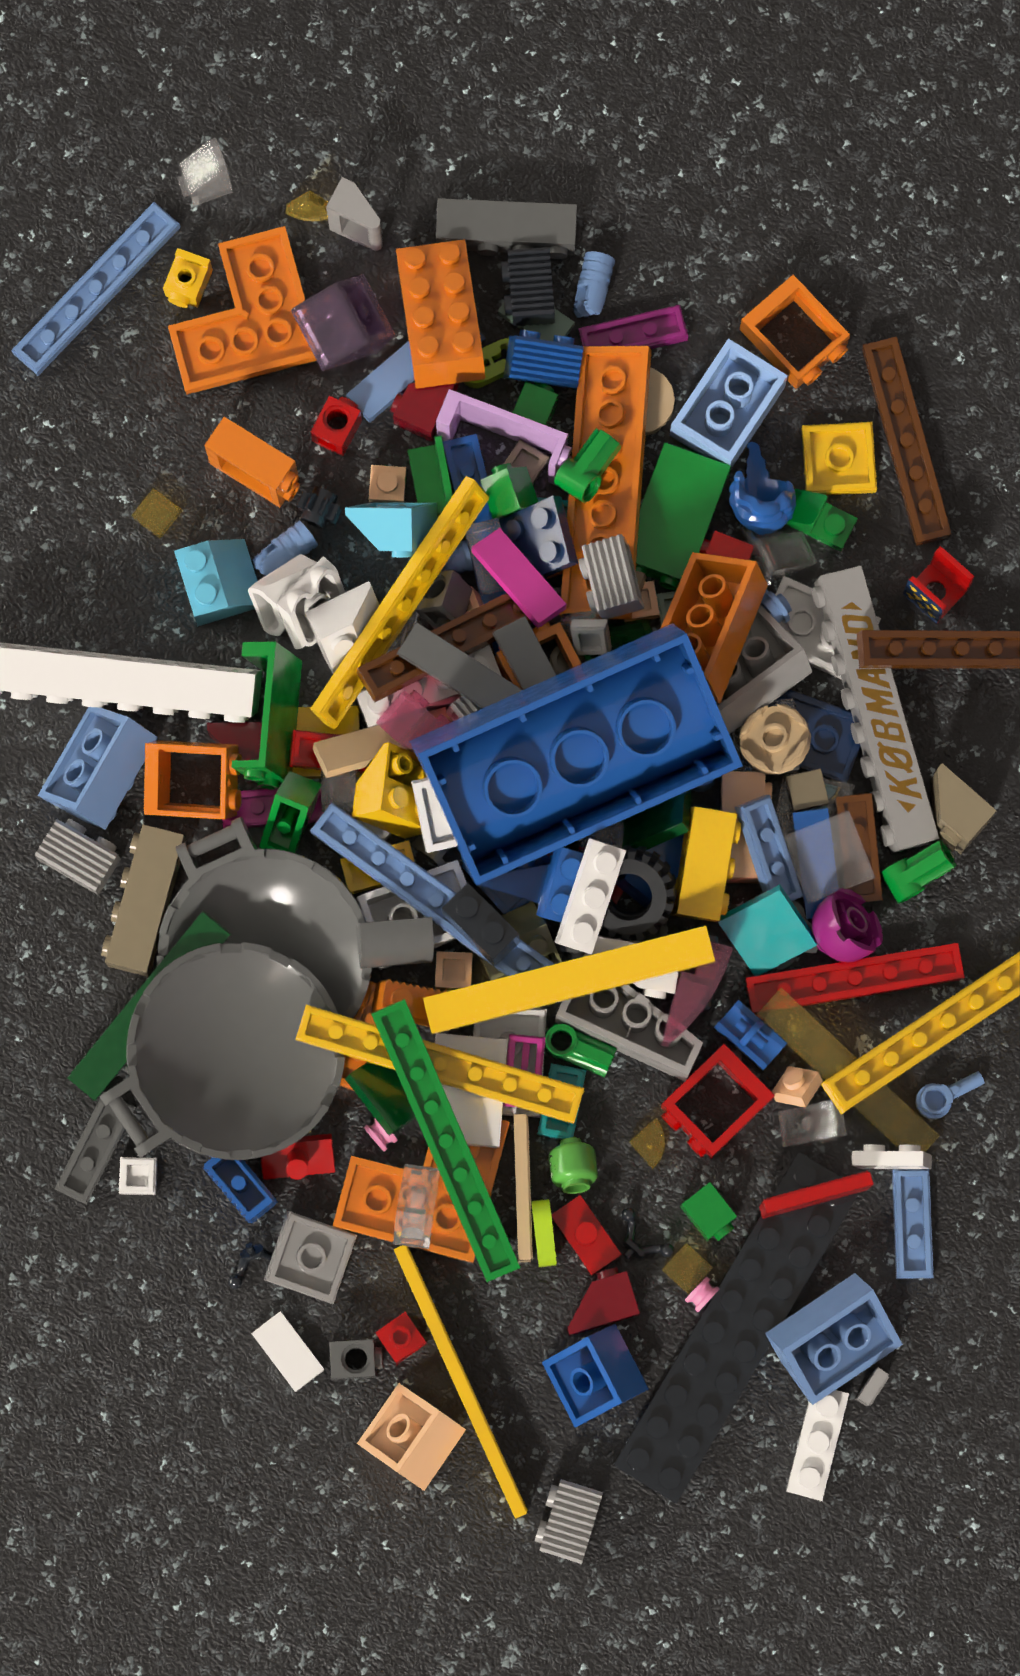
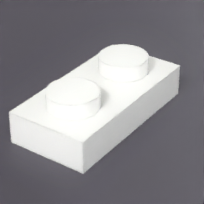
[852,1144,932,1169]

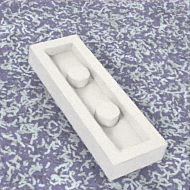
[555,838,626,955]
[786,1390,849,1501]

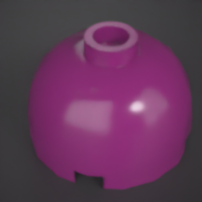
[812,888,883,962]

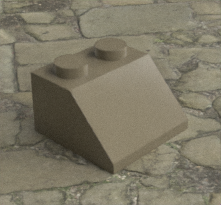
[930,763,997,855]

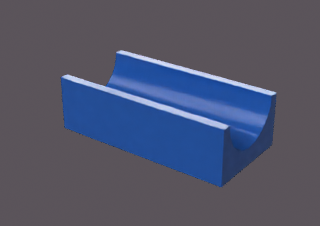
[410,623,743,886]

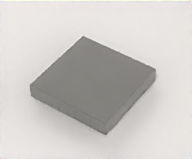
[264,1211,357,1304]

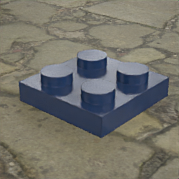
[499,496,578,578]

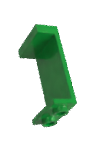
[636,443,731,591]
[232,641,302,790]

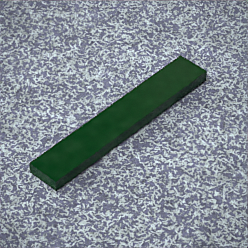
[67,911,232,1101]

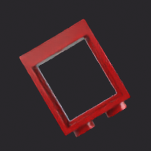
[661,1044,775,1159]

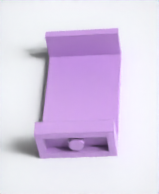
[436,389,572,485]

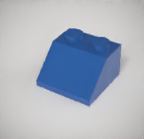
[542,1324,649,1427]

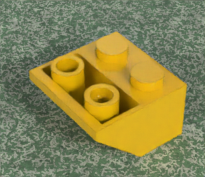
[352,742,427,839]

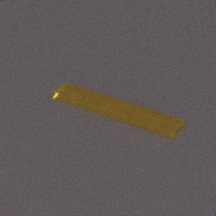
[756,988,940,1152]

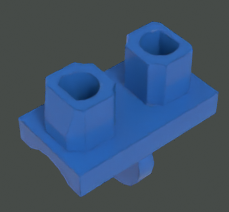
[714,1000,787,1071]

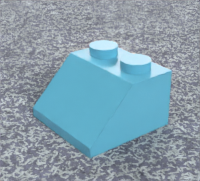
[345,502,437,558]
[174,539,257,626]

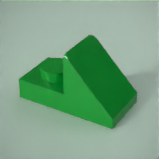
[786,489,858,552]

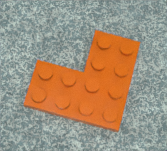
[168,226,321,395]
[333,1120,510,1263]

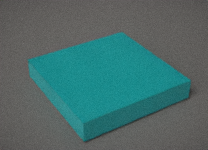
[718,885,817,976]

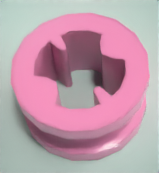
[363,1118,398,1152]
[685,1277,720,1312]

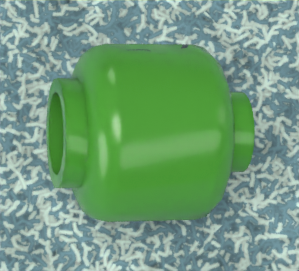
[549,1137,598,1194]

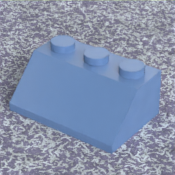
[38,707,158,830]
[765,1273,903,1405]

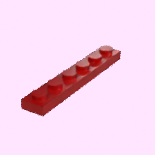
[745,943,965,1014]

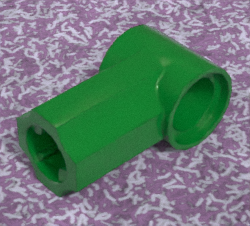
[554,428,622,503]
[880,840,957,904]
[545,1024,617,1078]

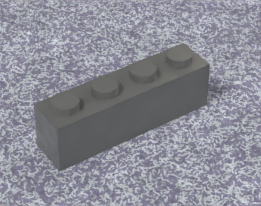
[436,198,577,259]

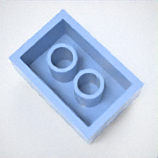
[670,338,788,470]

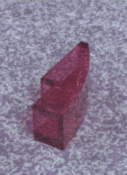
[661,941,733,1047]

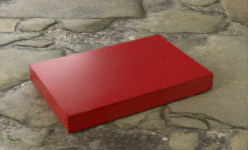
[759,1171,873,1219]

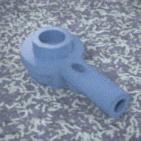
[761,589,792,624]
[915,1071,985,1120]

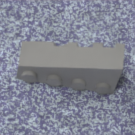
[555,953,703,1082]

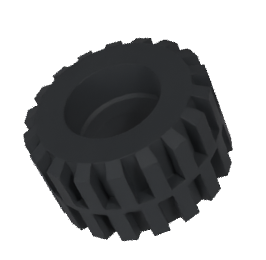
[600,845,677,941]

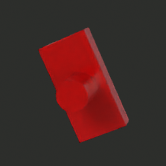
[261,1133,335,1180]
[551,1195,622,1276]

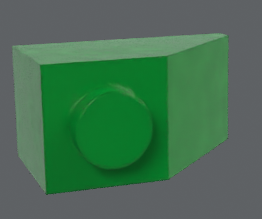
[259,771,322,853]

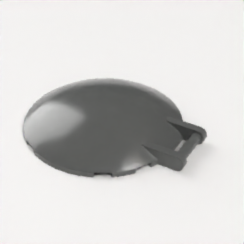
[157,817,372,1018]
[100,942,345,1160]

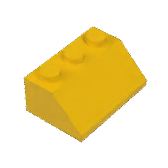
[670,806,741,922]

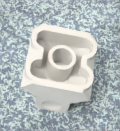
[248,554,345,649]

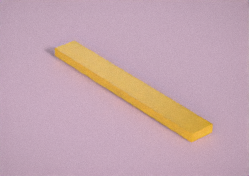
[310,476,489,730]
[423,926,715,1034]
[821,952,1020,1114]
[295,1004,584,1124]
[393,1244,528,1519]

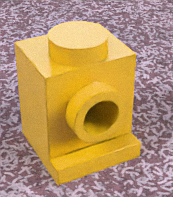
[163,248,213,308]

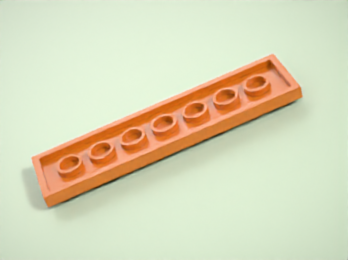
[560,346,652,620]

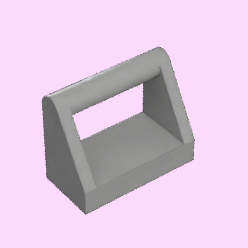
[326,177,383,251]

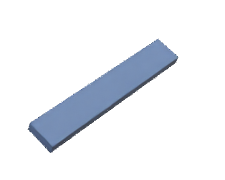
[11,202,180,376]

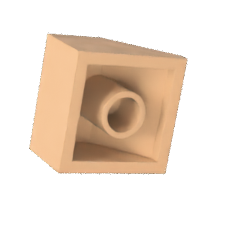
[357,1383,466,1491]

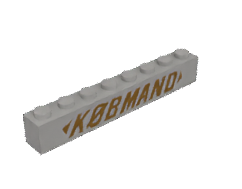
[812,566,939,854]

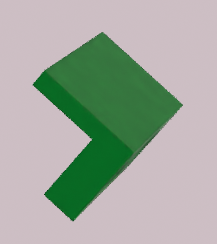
[408,436,453,517]

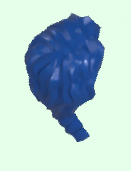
[729,442,796,535]

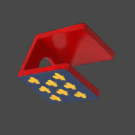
[903,546,974,624]

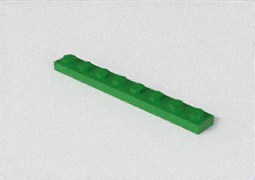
[371,999,520,1282]

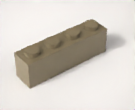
[101,824,187,977]

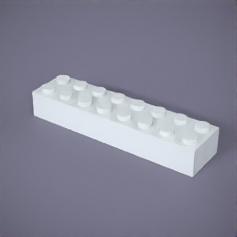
[0,642,262,723]

